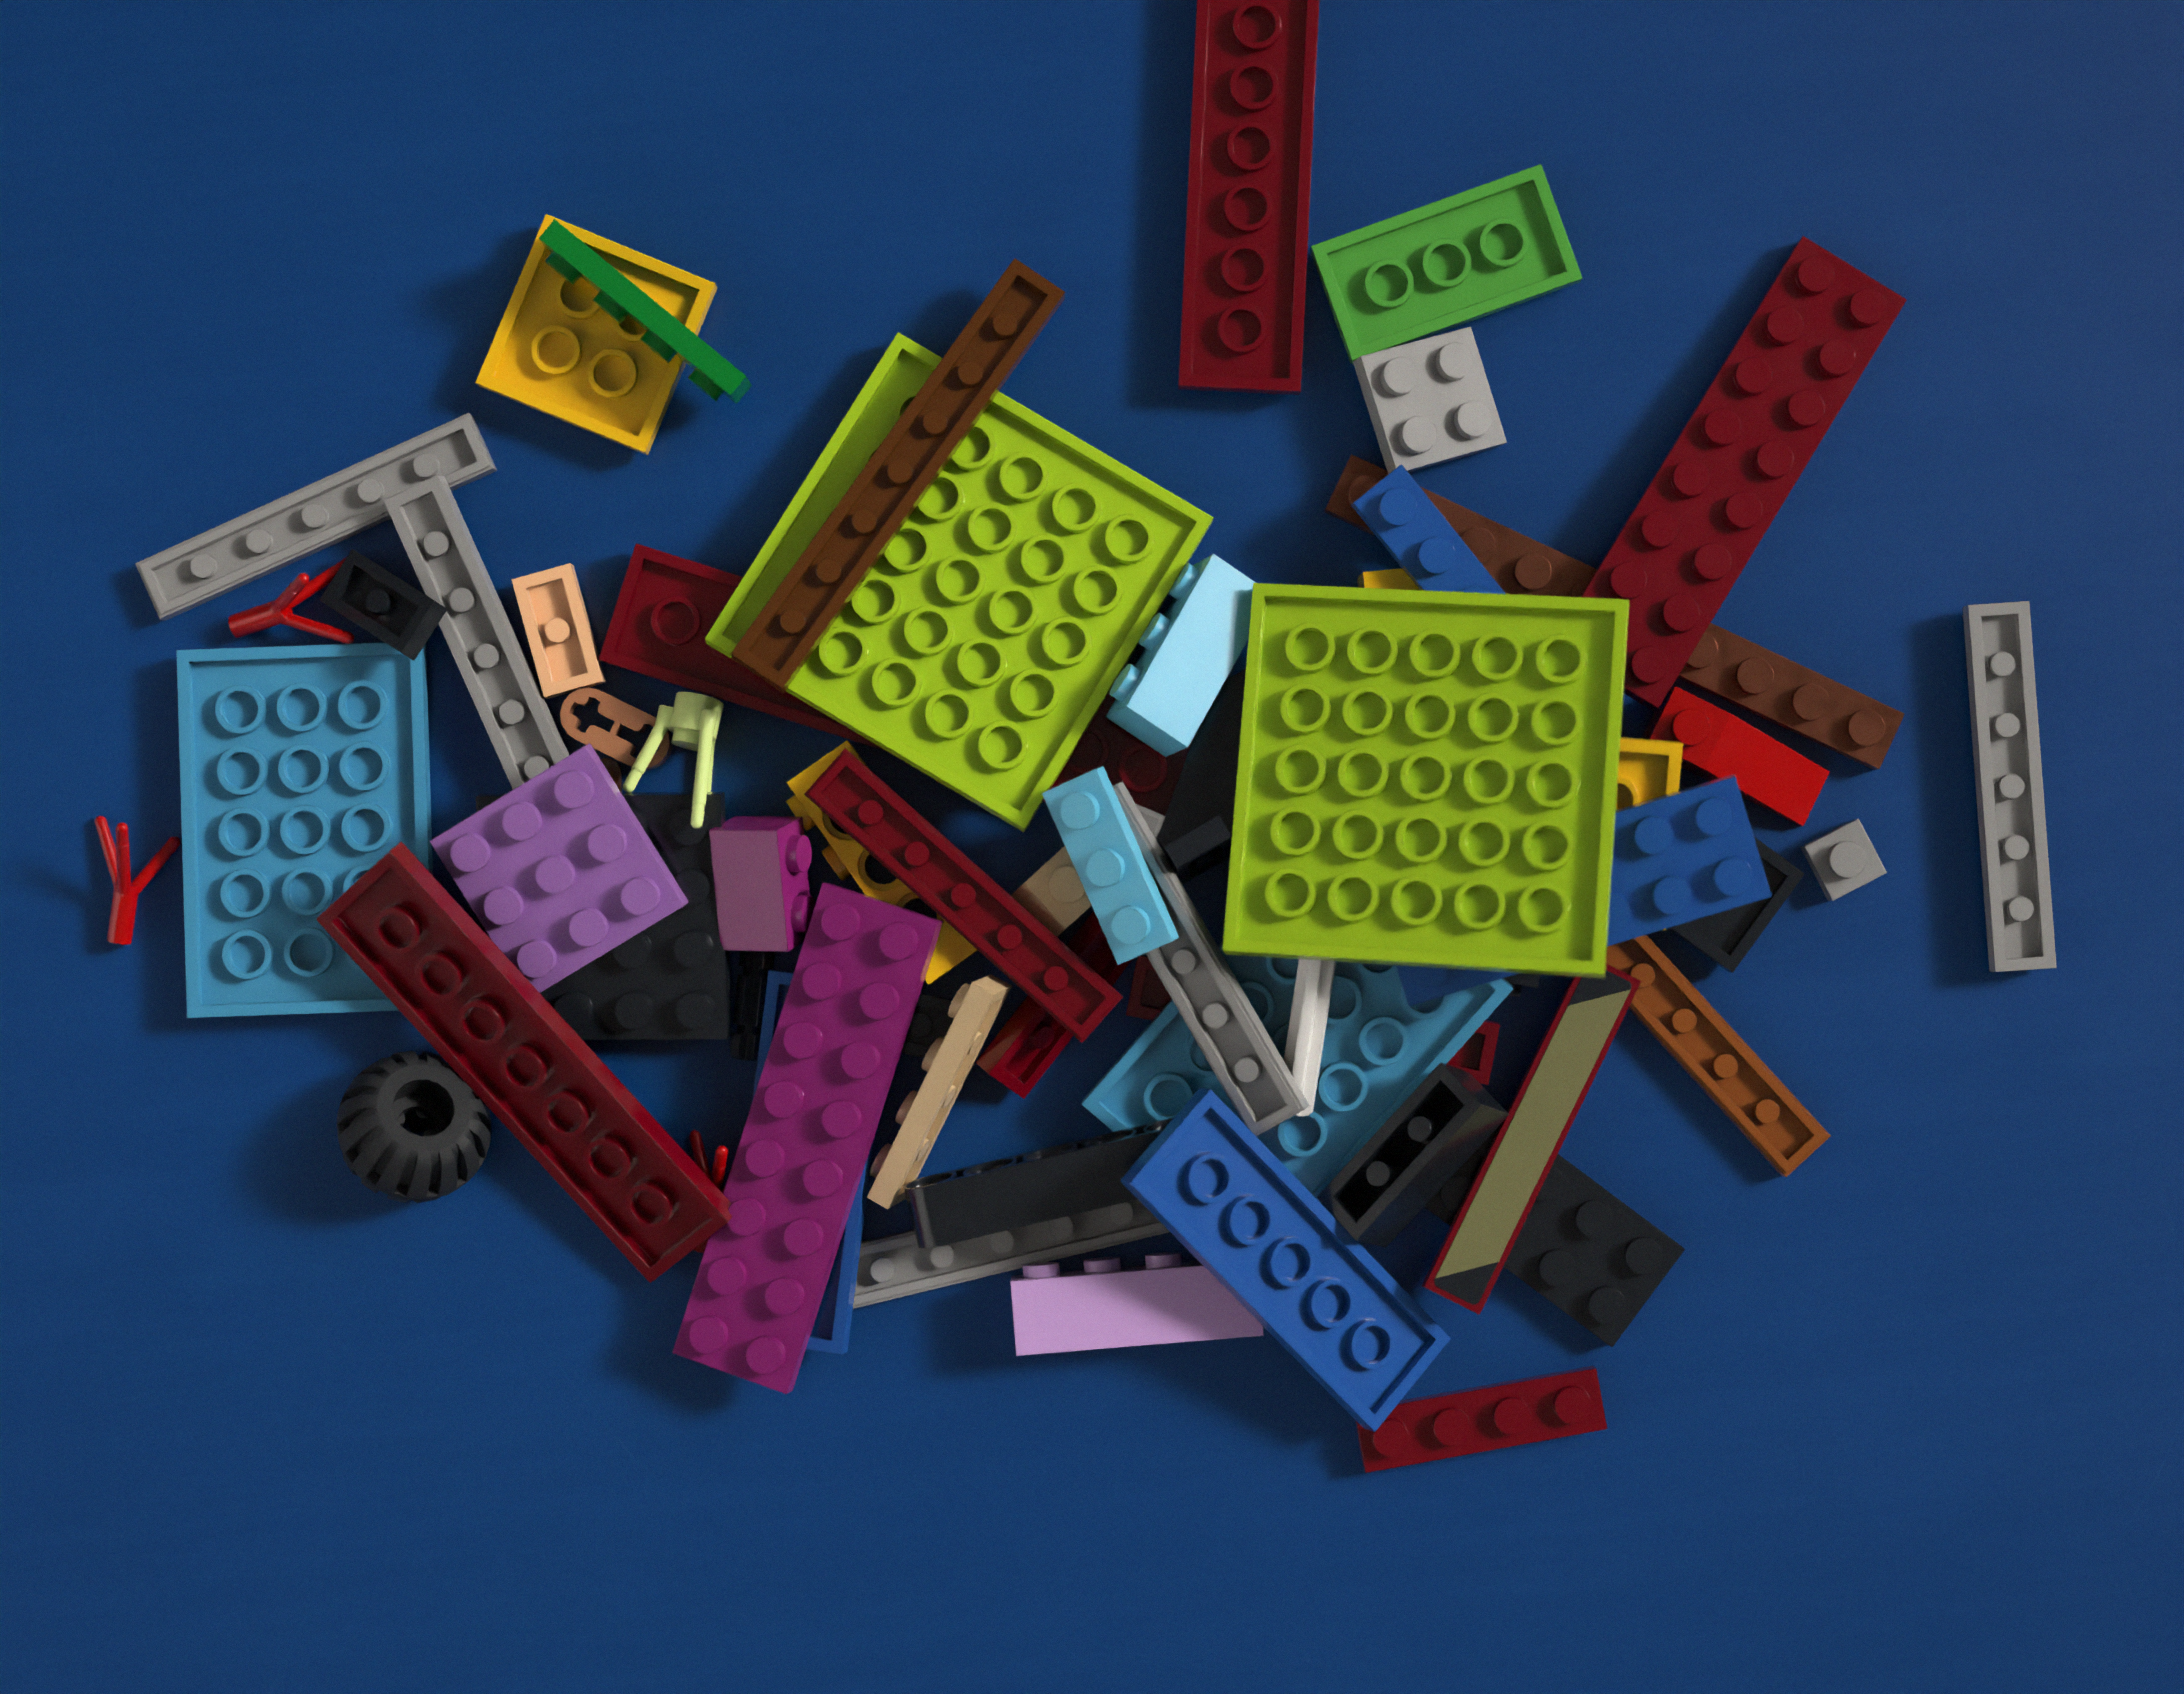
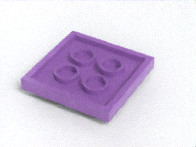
[430,743,689,993]

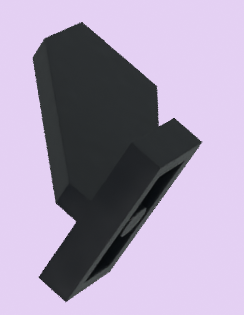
[1157,669,1246,885]

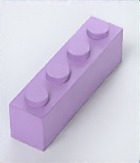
[1010,1252,1264,1356]

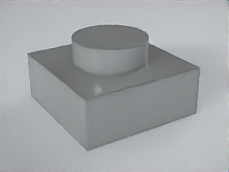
[1800,818,1887,901]

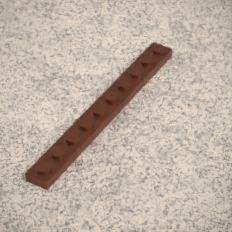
[1324,454,1905,770]

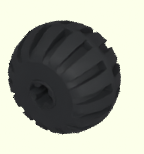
[336,1051,492,1203]

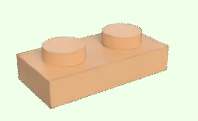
[511,563,606,699]

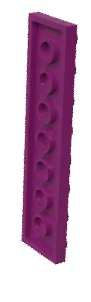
[672,883,943,1394]

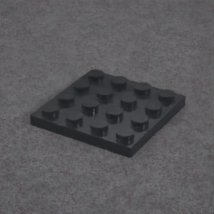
[476,792,732,1040]

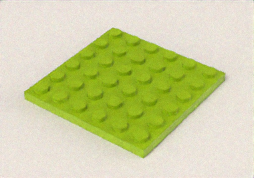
[705,332,1214,832]
[1222,583,1629,978]

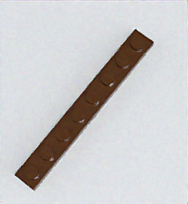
[731,258,1065,693]

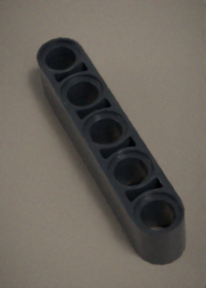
[903,1117,1174,1248]

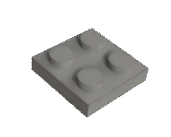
[1353,326,1507,474]

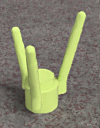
[623,692,724,828]

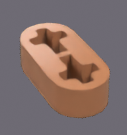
[560,687,673,770]

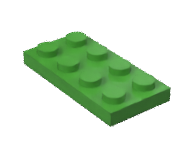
[1310,164,1583,364]

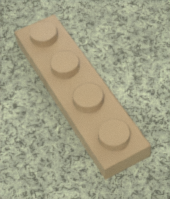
[867,974,1012,1210]

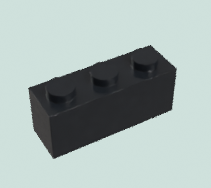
[1317,1062,1509,1248]

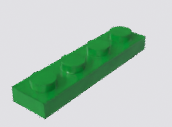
[539,219,752,404]

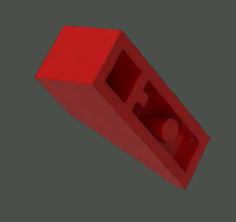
[1641,686,1830,827]

